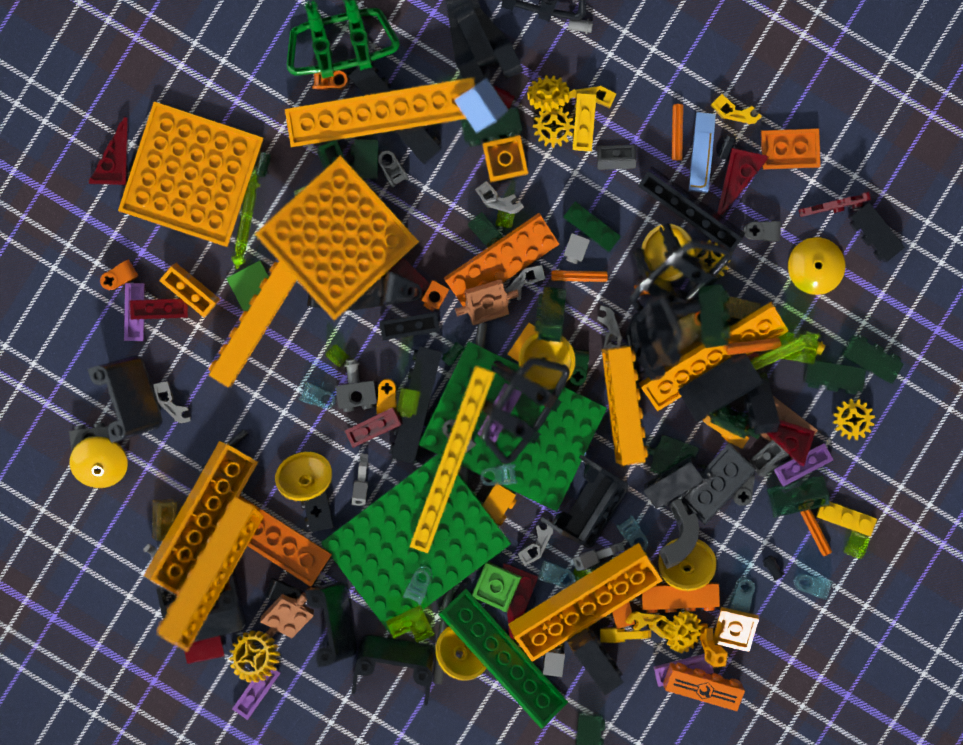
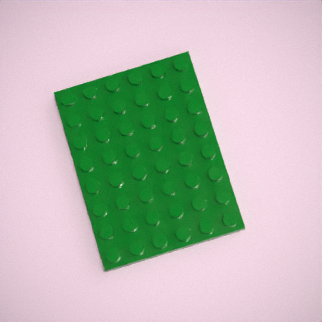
[419,341,607,512]
[321,451,512,634]

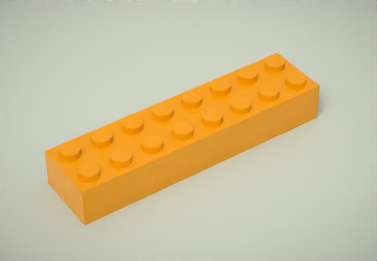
[208,261,297,388]
[143,441,258,595]
[157,497,264,652]
[508,543,663,662]

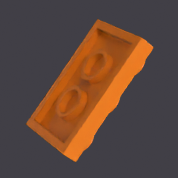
[761,129,821,170]

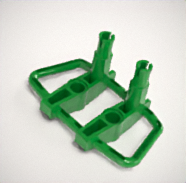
[287,0,400,79]

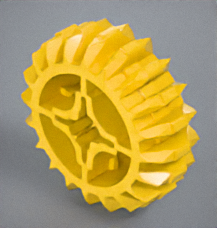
[229,630,281,683]

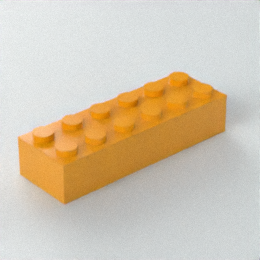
[601,346,648,465]

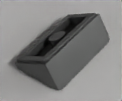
[597,145,636,170]
[749,440,790,477]

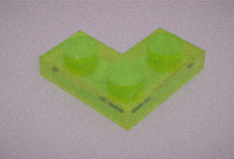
[386,605,434,643]

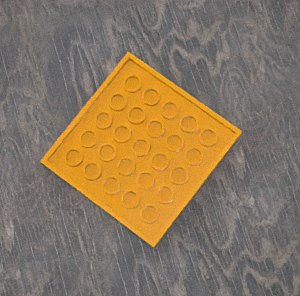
[118,102,264,247]
[255,156,419,320]

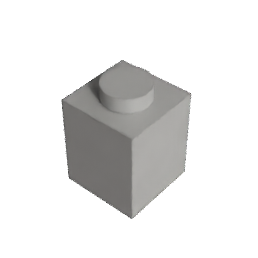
[563,233,590,264]
[543,647,565,677]

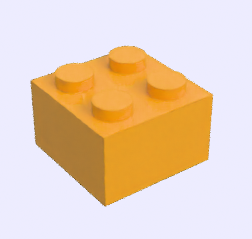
[482,136,528,183]

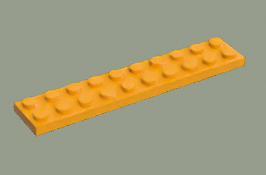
[285,78,475,147]

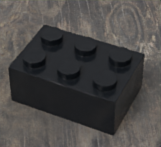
[567,629,624,696]

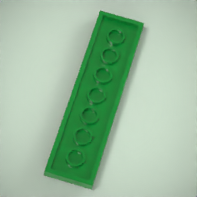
[438,589,568,729]

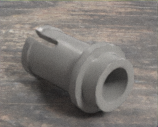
[568,19,593,34]
[344,359,360,384]

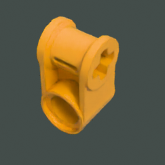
[377,378,397,415]

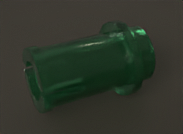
[254,152,272,178]
[441,341,465,366]

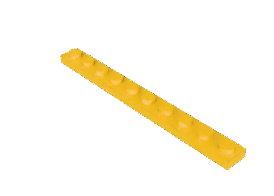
[410,366,494,553]

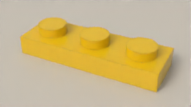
[573,92,597,152]
[816,499,877,537]

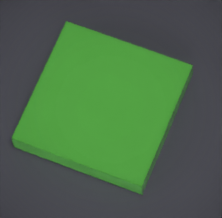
[226,261,269,311]
[472,561,522,612]

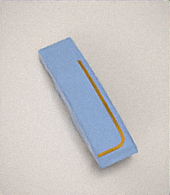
[689,112,716,193]

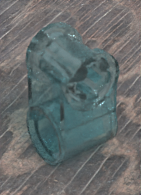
[298,382,337,409]
[480,464,518,486]
[616,515,648,550]
[537,560,575,588]
[403,566,433,606]
[794,573,833,600]
[728,577,755,613]

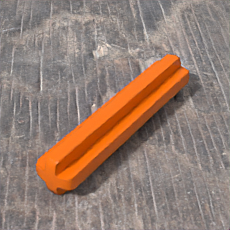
[672,104,683,161]
[551,270,608,282]
[725,338,781,355]
[798,503,832,556]

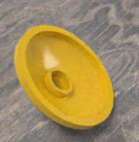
[641,224,695,282]
[788,237,845,295]
[519,332,575,390]
[70,437,128,488]
[275,452,332,501]
[658,538,716,591]
[435,627,486,680]

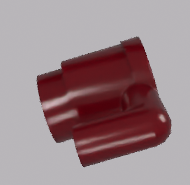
[493,85,515,110]

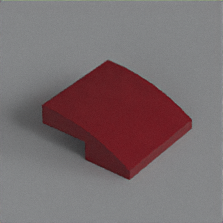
[184,636,225,664]

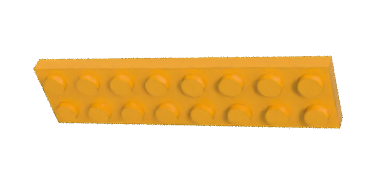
[639,302,789,412]

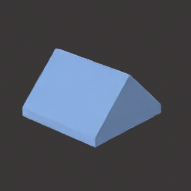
[454,78,508,132]

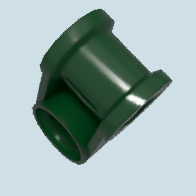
[569,349,589,387]

